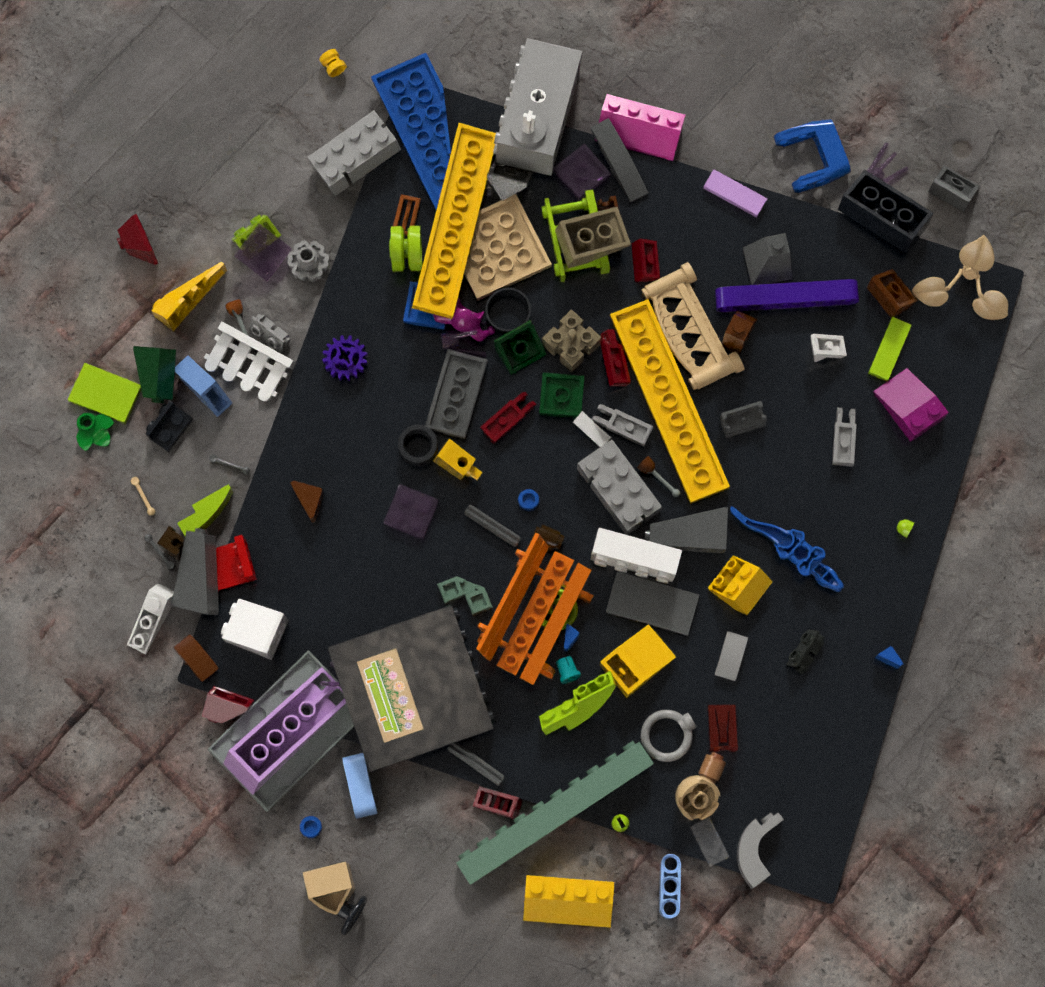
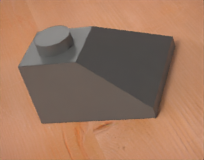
[743,233,792,285]

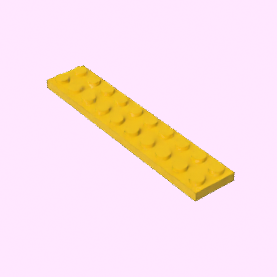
[412,123,496,319]
[610,299,730,504]

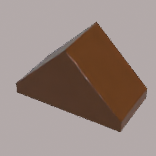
[290,481,324,523]

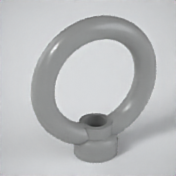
[641,710,697,762]

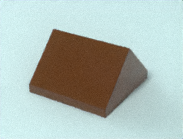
[867,269,918,318]

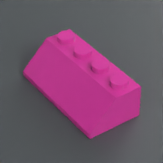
[594,94,685,161]

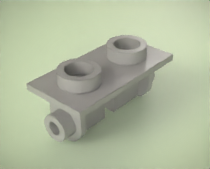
[249,314,291,353]

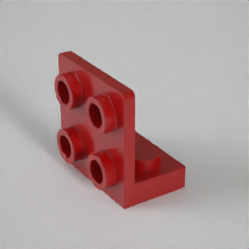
[216,535,257,591]

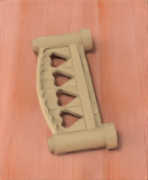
[641,262,744,390]

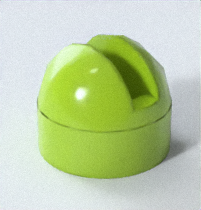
[897,520,914,538]
[612,814,629,832]

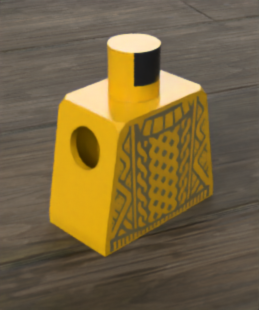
[433,439,482,482]

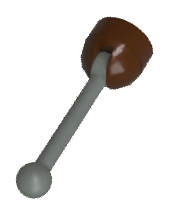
[637,456,681,498]

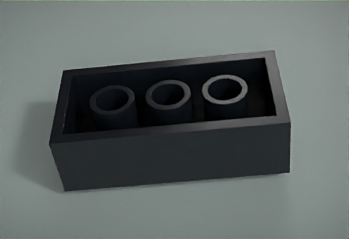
[838,170,934,253]

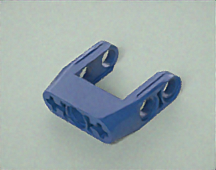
[774,119,851,193]

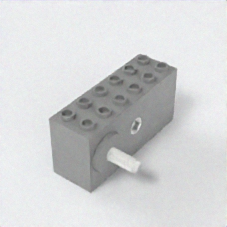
[493,38,582,176]

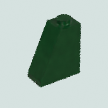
[133,346,176,403]

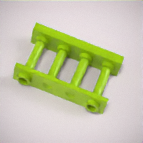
[541,190,610,282]

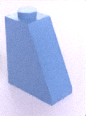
[175,356,232,417]

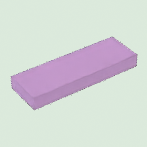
[703,170,767,218]

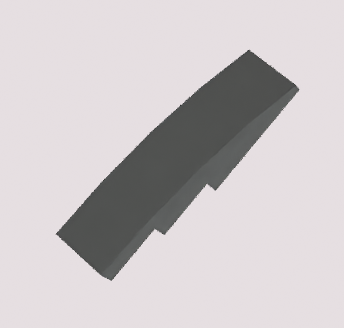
[591,118,648,204]

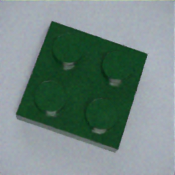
[539,373,584,418]

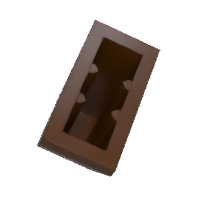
[722,310,758,356]

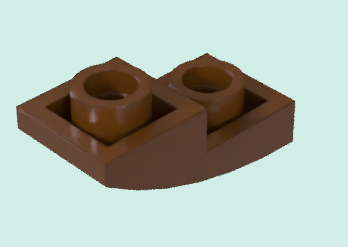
[173,634,219,682]

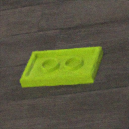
[67,363,141,424]

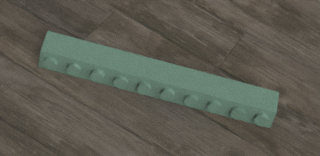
[456,741,654,885]

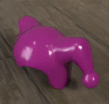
[433,298,495,342]

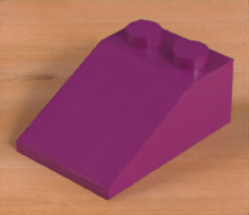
[873,368,949,442]

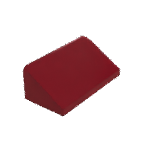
[632,239,660,282]

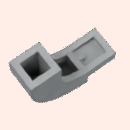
[737,813,784,889]

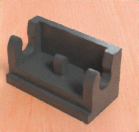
[719,401,767,438]

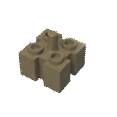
[542,309,601,373]

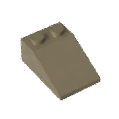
[555,207,631,268]

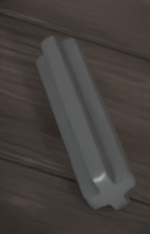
[465,505,521,547]
[448,742,505,786]

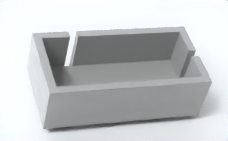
[308,110,401,196]
[577,439,662,535]

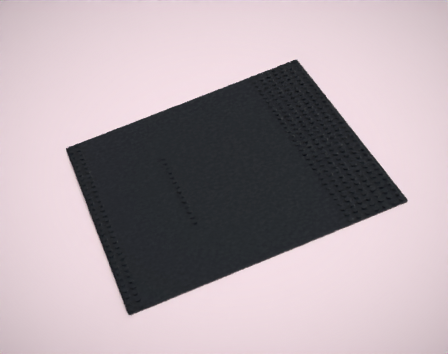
[178,87,1024,904]

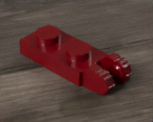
[480,392,536,444]

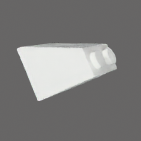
[221,599,288,660]

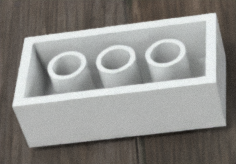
[590,528,682,584]

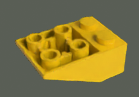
[599,624,676,698]

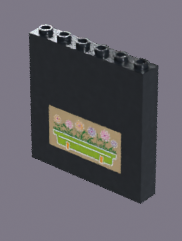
[327,605,495,772]

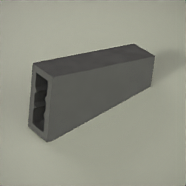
[645,507,728,553]
[171,528,219,615]

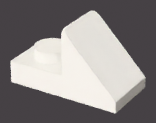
[811,334,847,362]

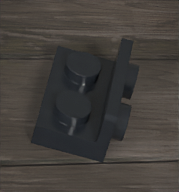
[146,401,193,452]

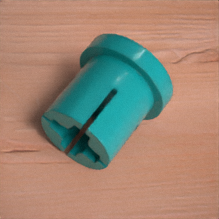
[556,656,581,684]

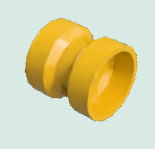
[319,49,347,77]

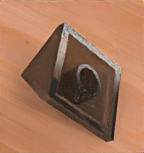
[487,159,534,201]

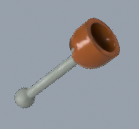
[225,299,248,335]

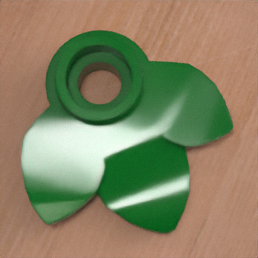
[76,413,114,451]

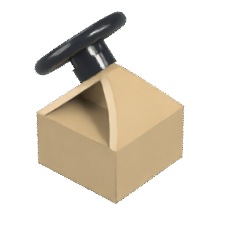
[303,862,367,935]

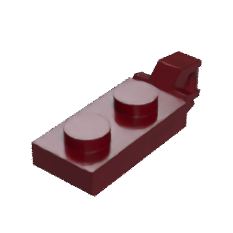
[601,329,631,386]

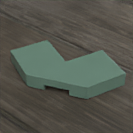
[437,576,493,616]

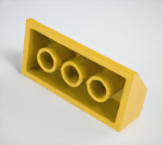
[523,875,614,928]

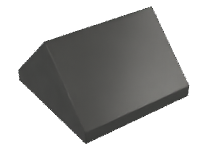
[928,166,979,212]

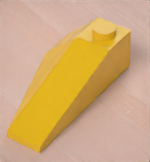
[151,262,227,332]

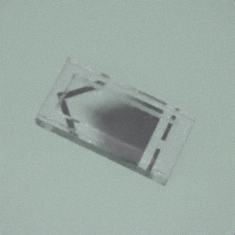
[690,817,729,867]

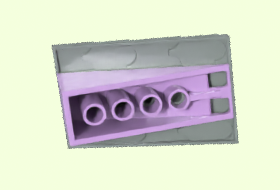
[208,650,354,812]

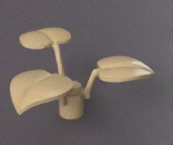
[912,235,1008,320]

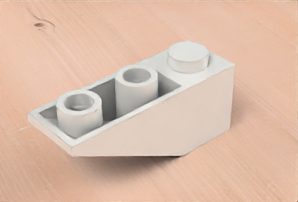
[127,583,174,654]

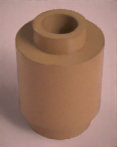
[698,752,726,784]

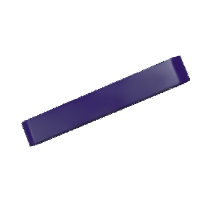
[715,279,859,312]

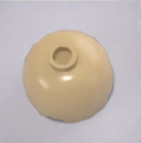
[675,775,720,820]

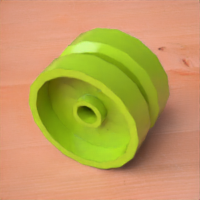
[389,226,422,272]

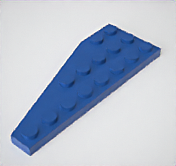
[371,53,451,210]

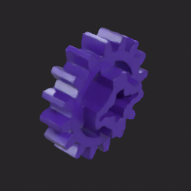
[322,335,368,381]

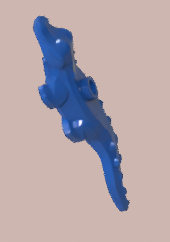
[730,506,844,592]

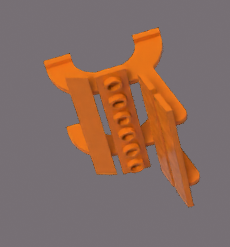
[476,533,594,685]

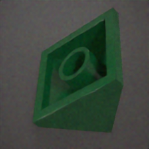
[494,320,547,374]

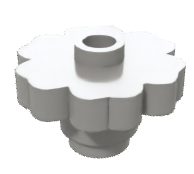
[287,240,330,282]

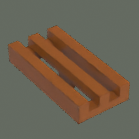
[393,194,421,237]

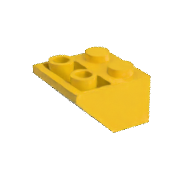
[708,555,772,615]

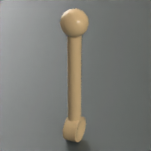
[131,477,155,516]

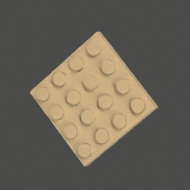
[464,194,552,301]

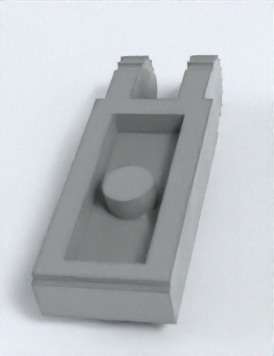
[592,405,653,447]
[832,408,856,467]

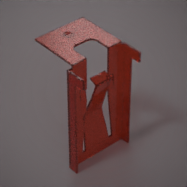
[708,705,738,752]

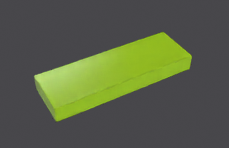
[868,317,911,381]

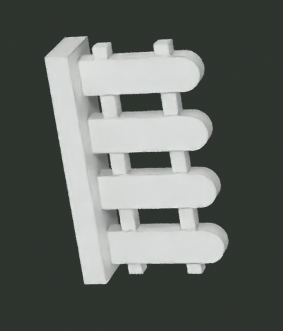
[204,321,296,402]

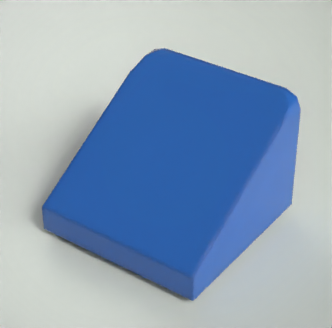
[564,624,580,652]
[875,646,903,669]

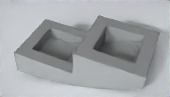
[715,631,748,681]

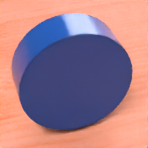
[518,489,539,511]
[300,816,322,838]

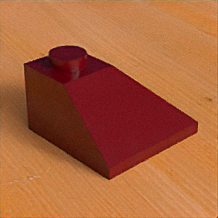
[116,214,158,265]

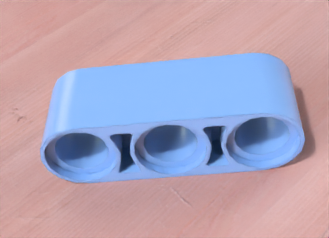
[342,753,377,819]
[659,854,681,919]

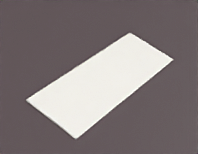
[573,411,611,447]

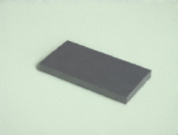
[425,349,488,440]
[605,571,699,636]

